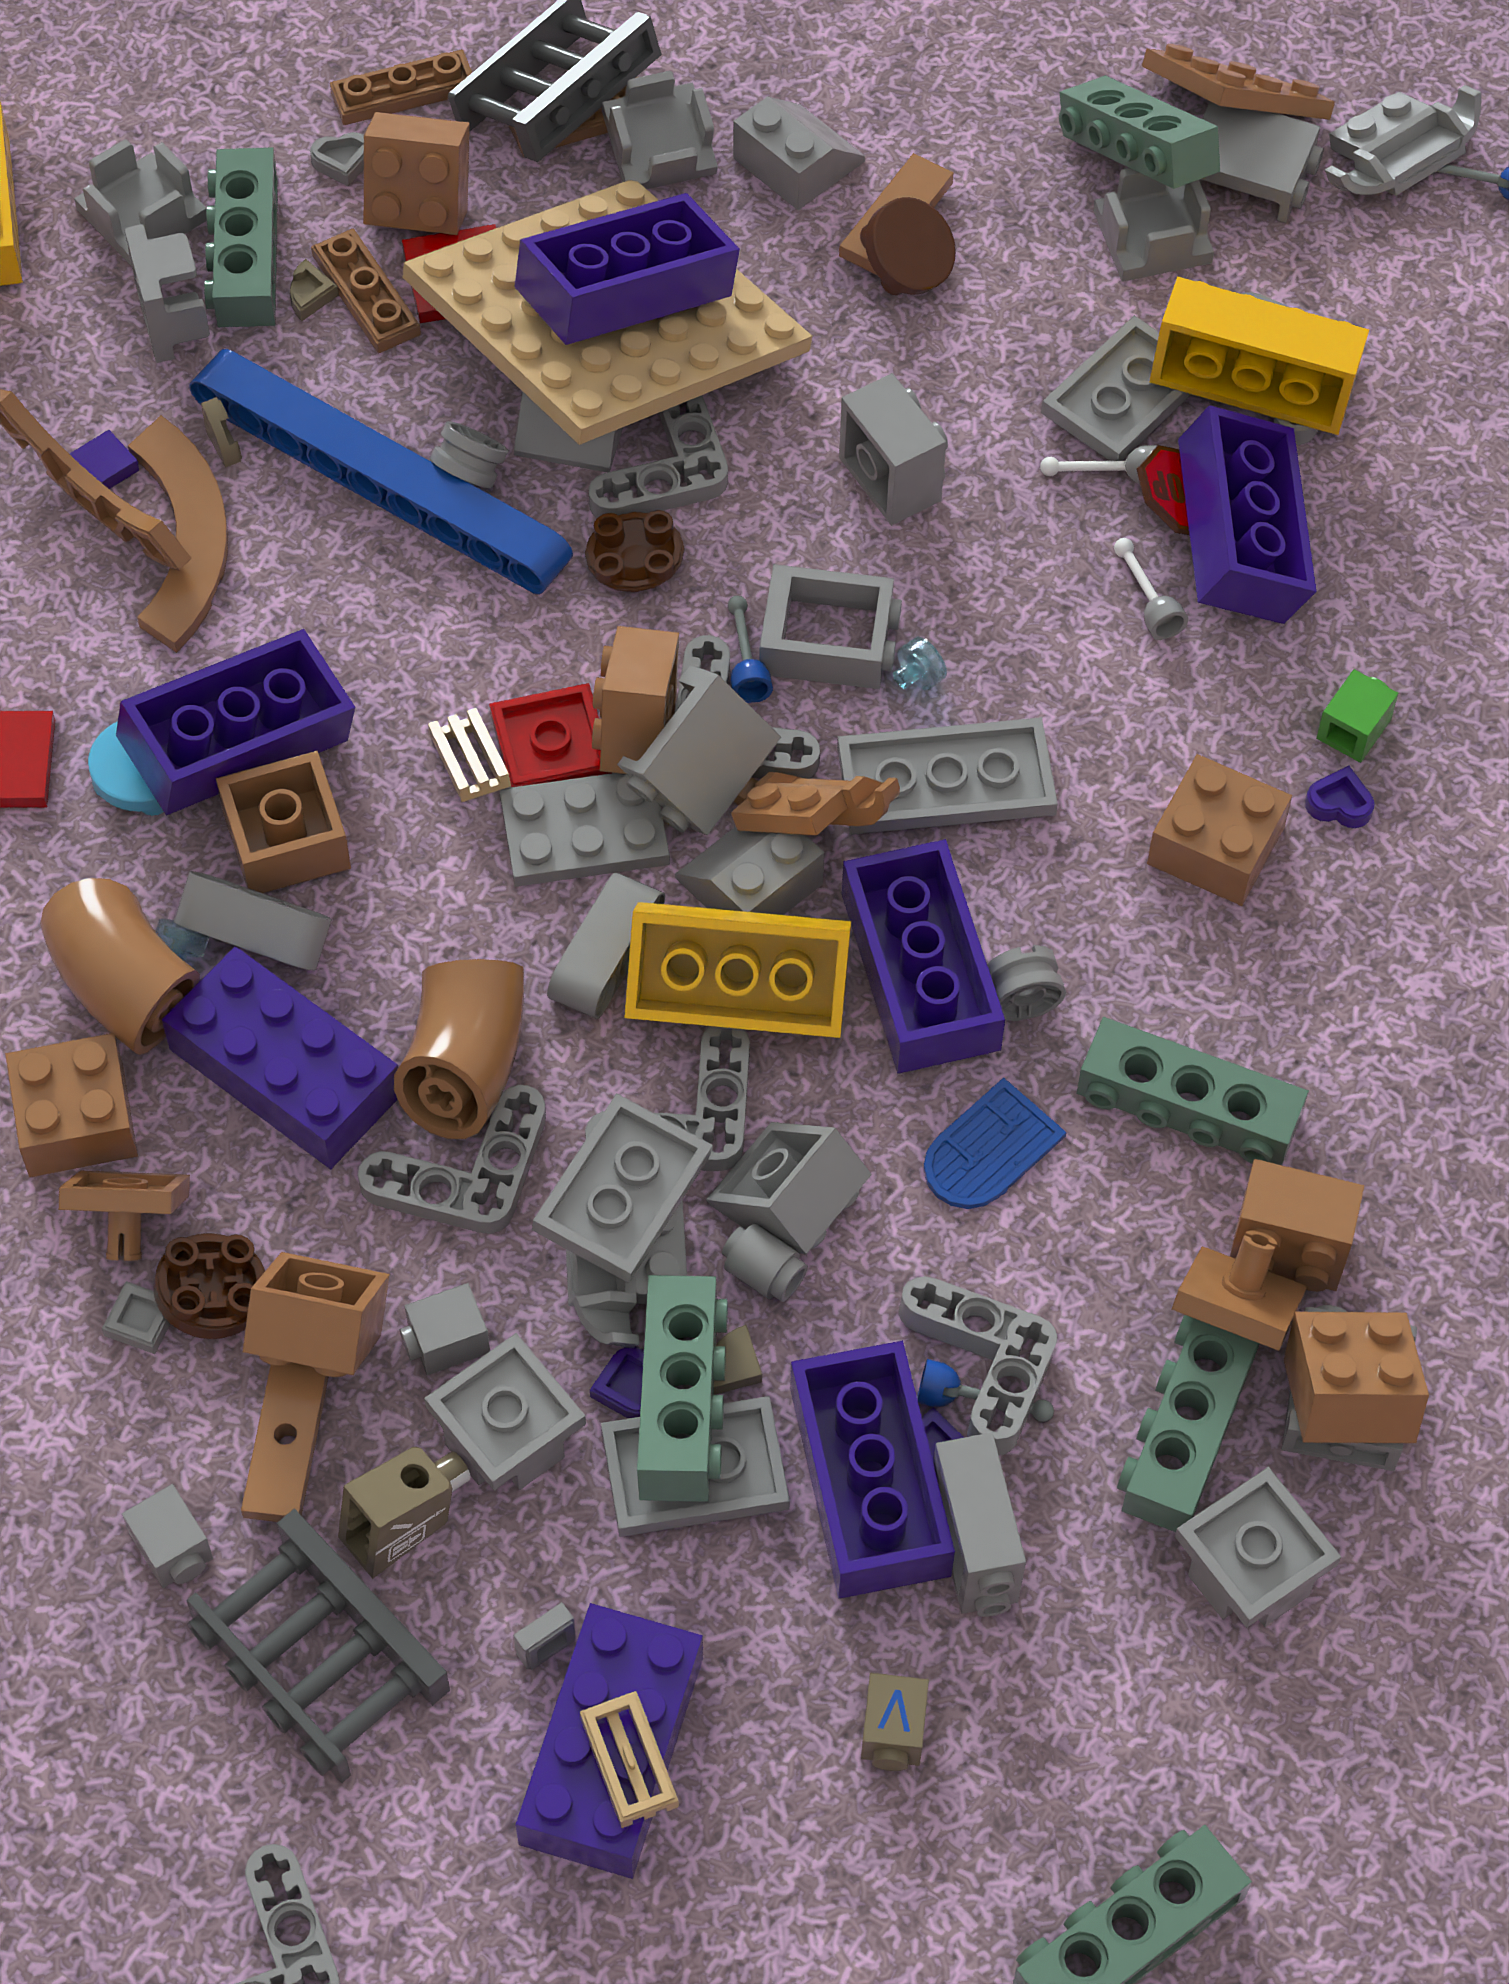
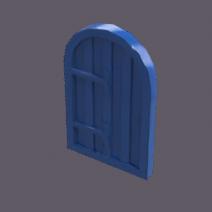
[923,1077,1067,1209]

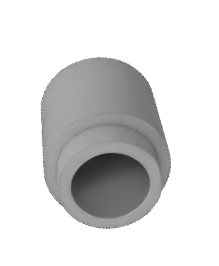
[722,1224,808,1302]

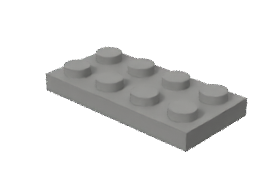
[837,717,1058,835]

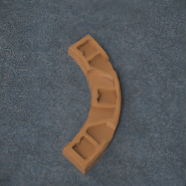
[0,389,192,570]
[128,415,228,653]

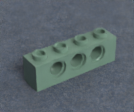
[1059,75,1220,189]
[204,147,278,328]
[1076,1017,1309,1165]
[637,1275,728,1502]
[1117,1315,1260,1532]
[1012,1825,1252,1984]

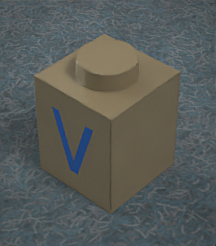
[861,1673,929,1771]

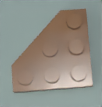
[1142,44,1335,120]

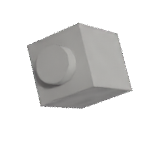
[399,1283,490,1375]
[122,1484,213,1588]

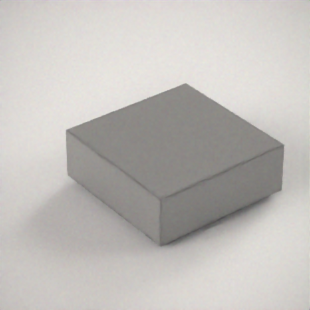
[102,1281,170,1354]
[513,1602,576,1670]

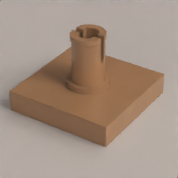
[58,1170,190,1261]
[1171,1230,1307,1351]

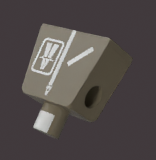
[338,1447,471,1579]

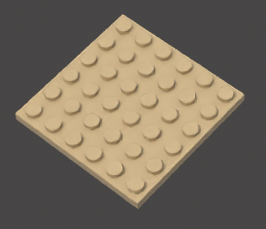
[402,180,813,445]

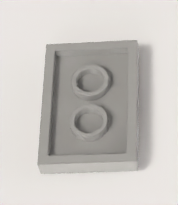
[1041,315,1192,461]
[499,773,670,887]
[532,1093,713,1283]
[601,1396,790,1537]

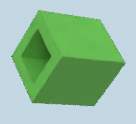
[1316,669,1399,763]

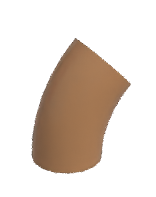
[40,878,200,1055]
[394,959,524,1139]

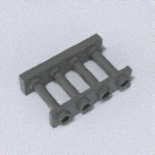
[448,0,662,162]
[186,1508,450,1783]

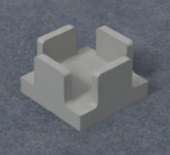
[602,71,718,189]
[74,139,207,266]
[1093,168,1214,282]
[124,224,210,363]
[424,1333,586,1491]
[1175,1467,1341,1628]

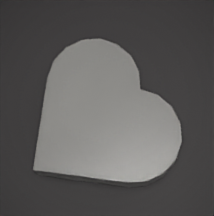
[310,132,364,186]

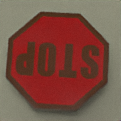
[1136,445,1190,536]

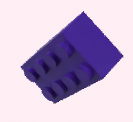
[514,193,740,345]
[1178,405,1317,624]
[116,629,356,816]
[841,839,1005,1074]
[162,946,399,1170]
[790,1340,955,1599]
[515,1603,703,1879]

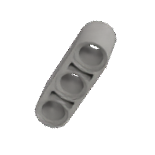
[174,871,332,970]
[547,873,665,1019]

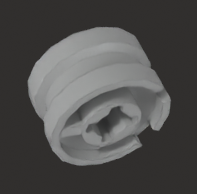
[430,421,509,488]
[987,945,1067,1021]

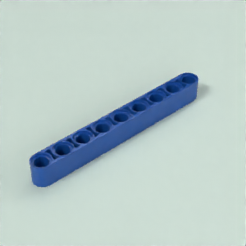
[189,349,573,594]

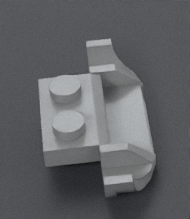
[1325,85,1481,196]
[566,1201,687,1348]

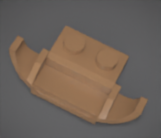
[731,772,900,835]

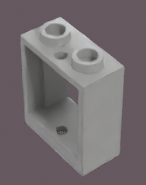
[759,564,902,689]
[933,1432,1026,1617]

